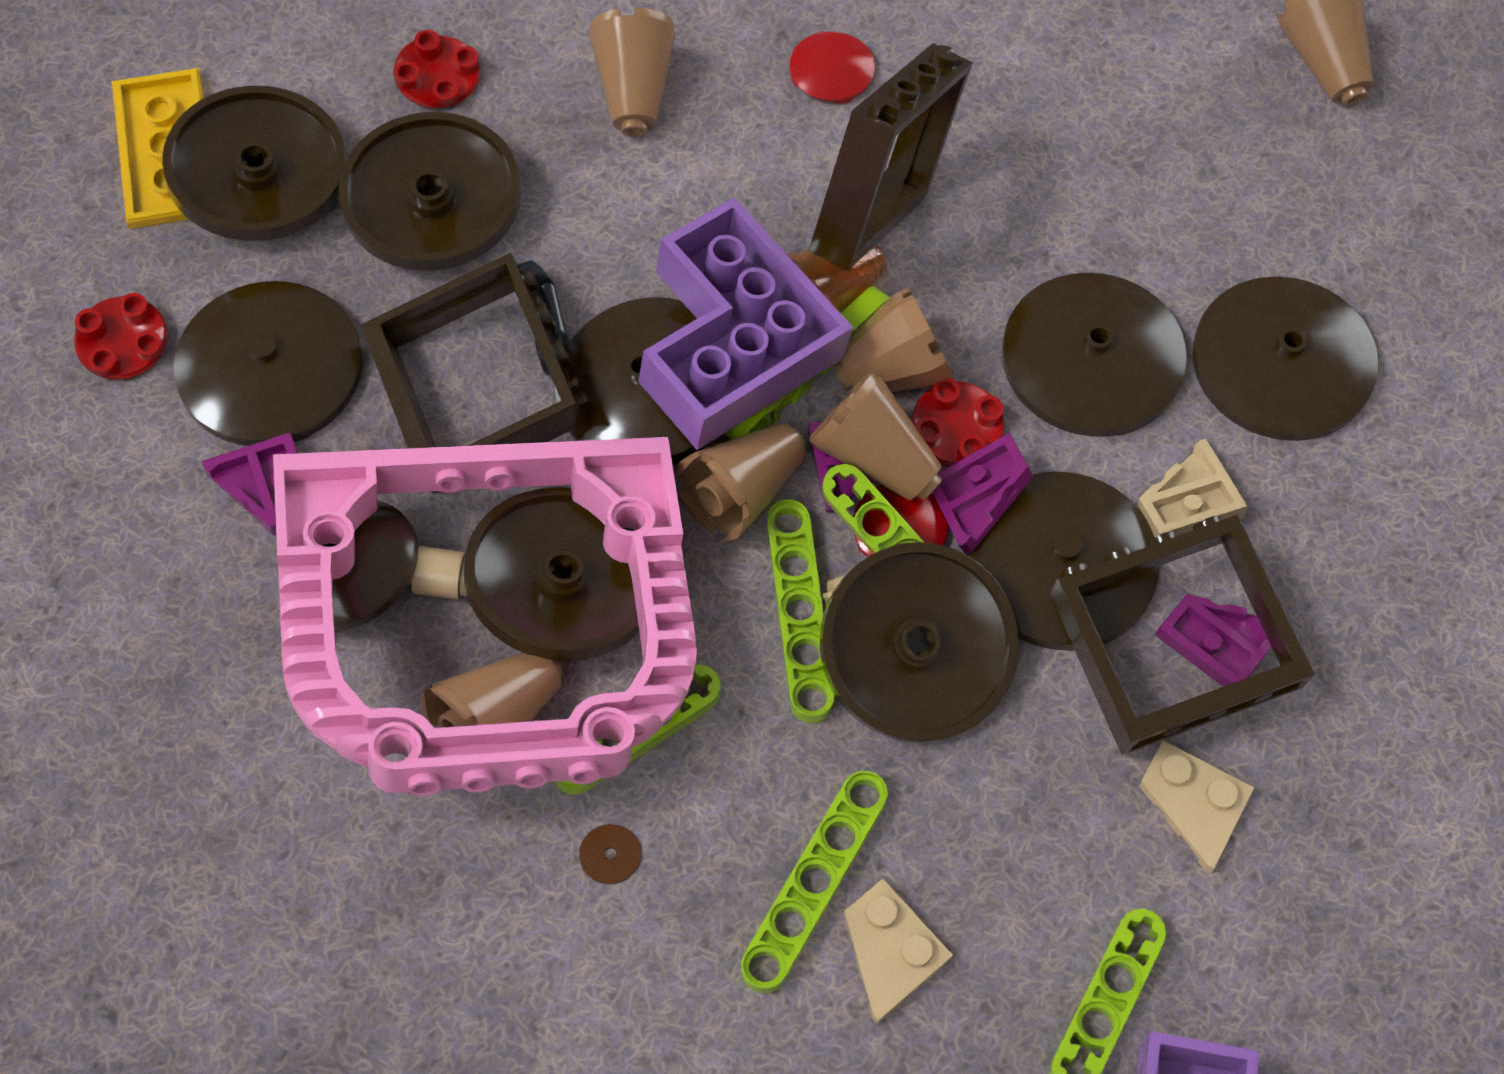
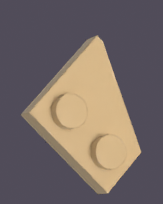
[1137,439,1247,537]
[1139,740,1254,873]
[844,879,953,1024]

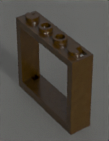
[808,43,973,272]
[360,253,589,494]
[1050,515,1315,755]

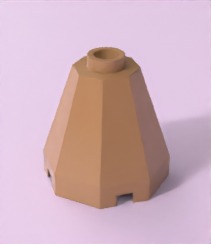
[833,287,953,392]

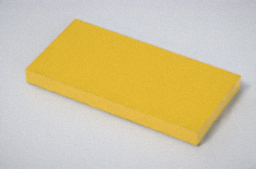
[112,68,204,229]

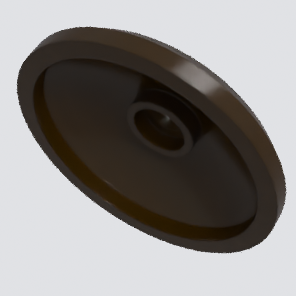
[322,500,418,631]

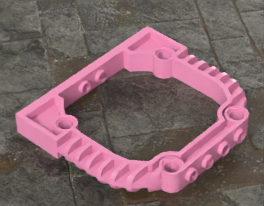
[273,437,697,796]

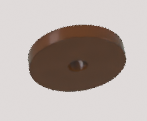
[579,824,641,884]

